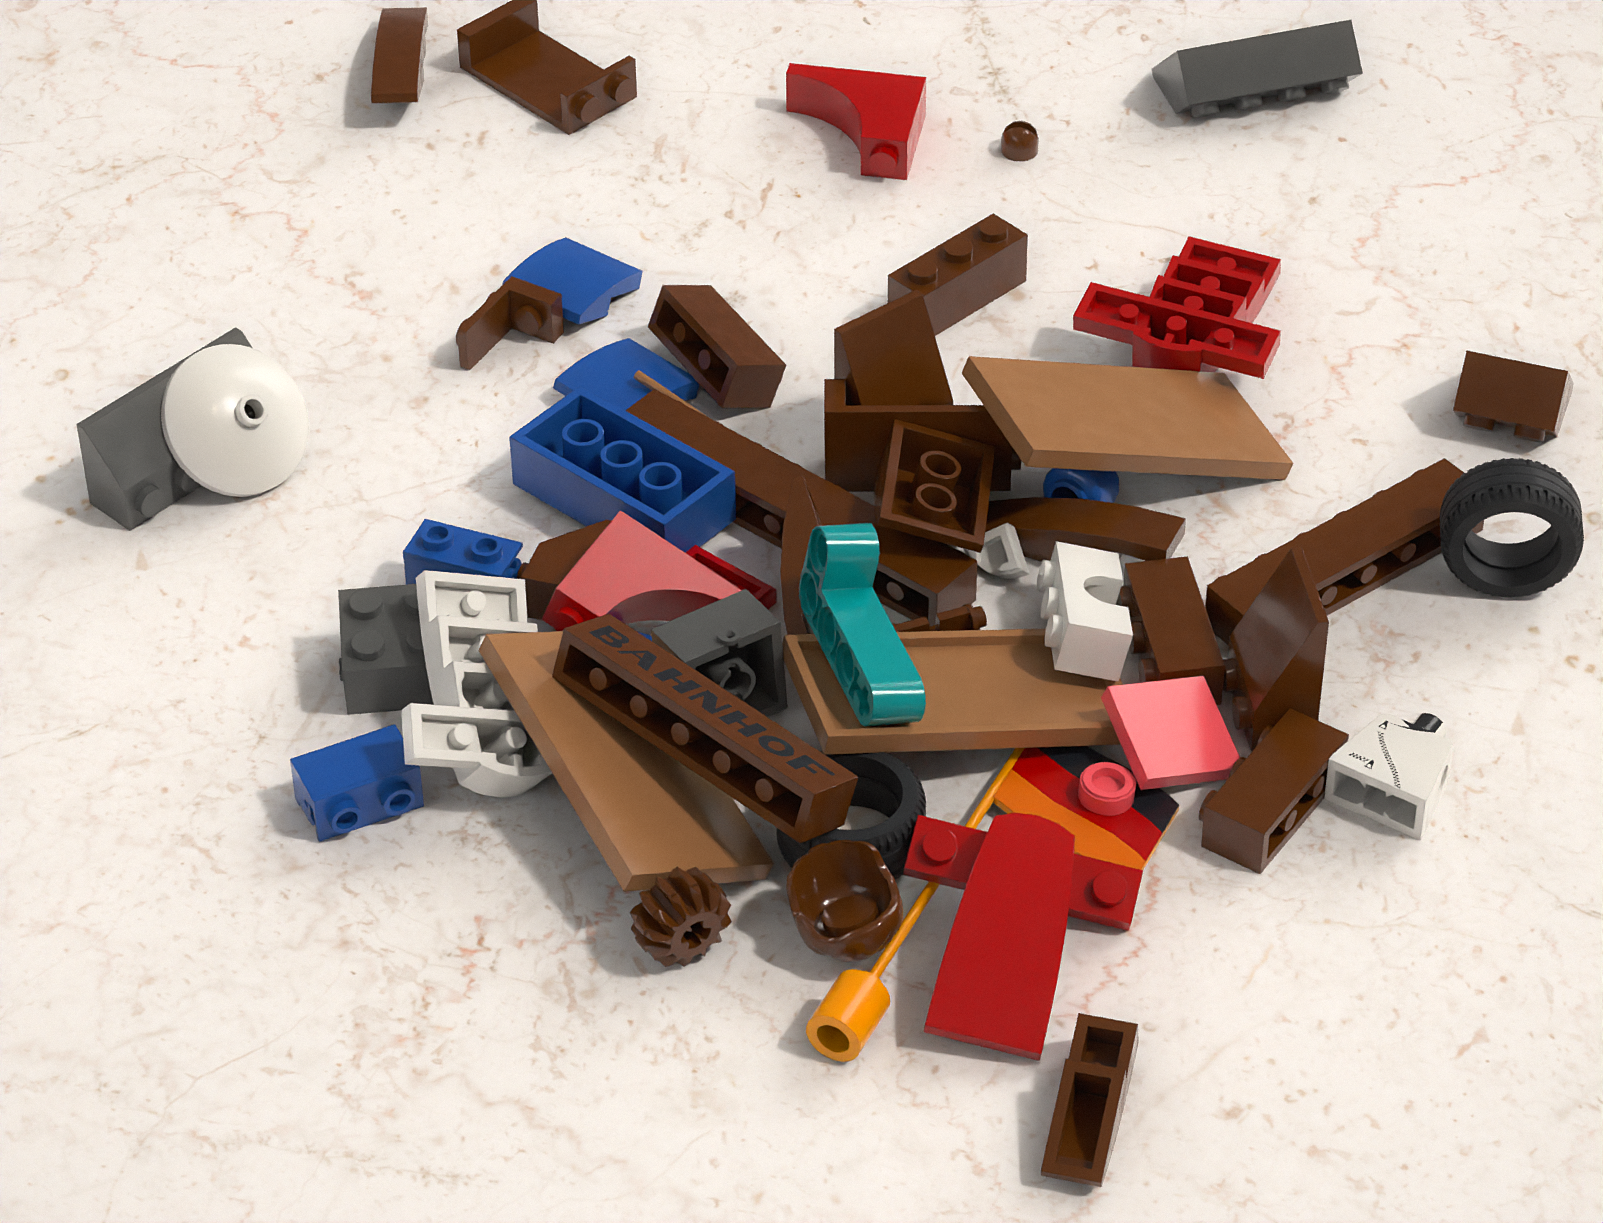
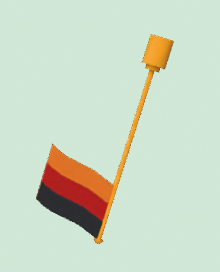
[806,746,1179,1062]

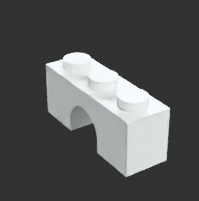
[1037,541,1133,681]

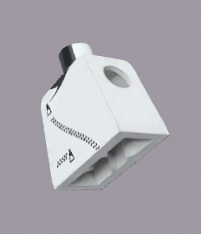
[1324,713,1453,840]

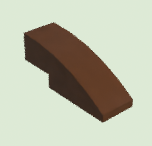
[1041,1013,1139,1187]

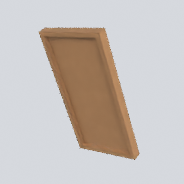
[962,356,1294,480]
[782,629,1123,755]
[478,631,774,892]

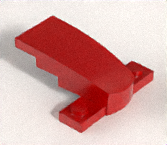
[1073,236,1281,379]
[903,813,1143,1061]

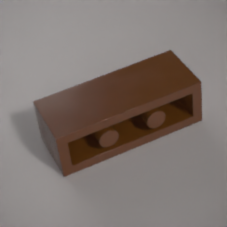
[888,213,1028,336]
[648,285,786,408]
[1116,556,1225,706]
[1199,708,1349,874]

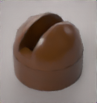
[1001,120,1039,161]

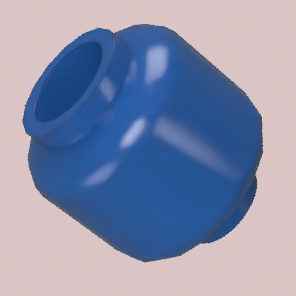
[1043,468,1119,503]

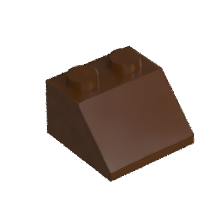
[1453,350,1574,442]

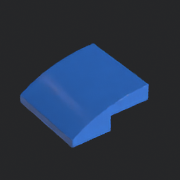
[502,237,643,325]
[553,338,700,410]

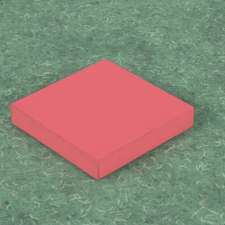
[1101,676,1240,790]

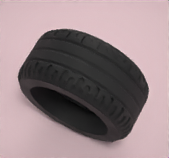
[1440,458,1584,597]
[776,750,926,879]

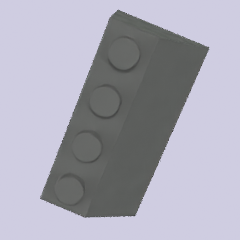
[1151,19,1363,118]
[76,327,255,531]

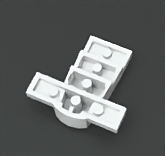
[401,570,553,798]

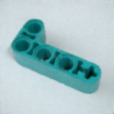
[799,523,926,727]

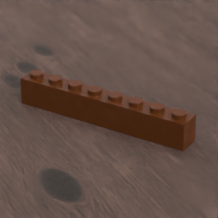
[625,389,977,626]

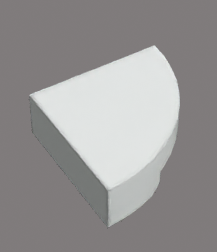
[963,523,1029,579]

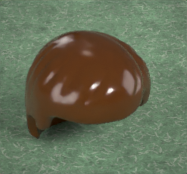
[786,840,903,962]

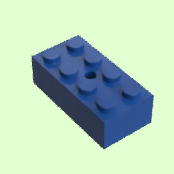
[509,386,736,553]

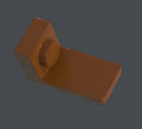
[456,276,564,370]

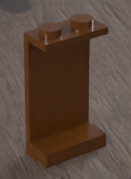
[457,0,637,135]
[824,379,1022,492]

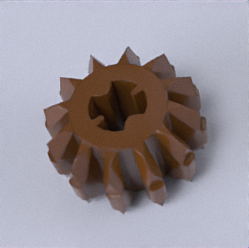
[629,866,732,967]

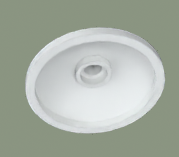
[161,344,309,497]

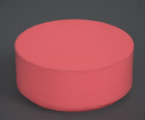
[1078,762,1136,816]

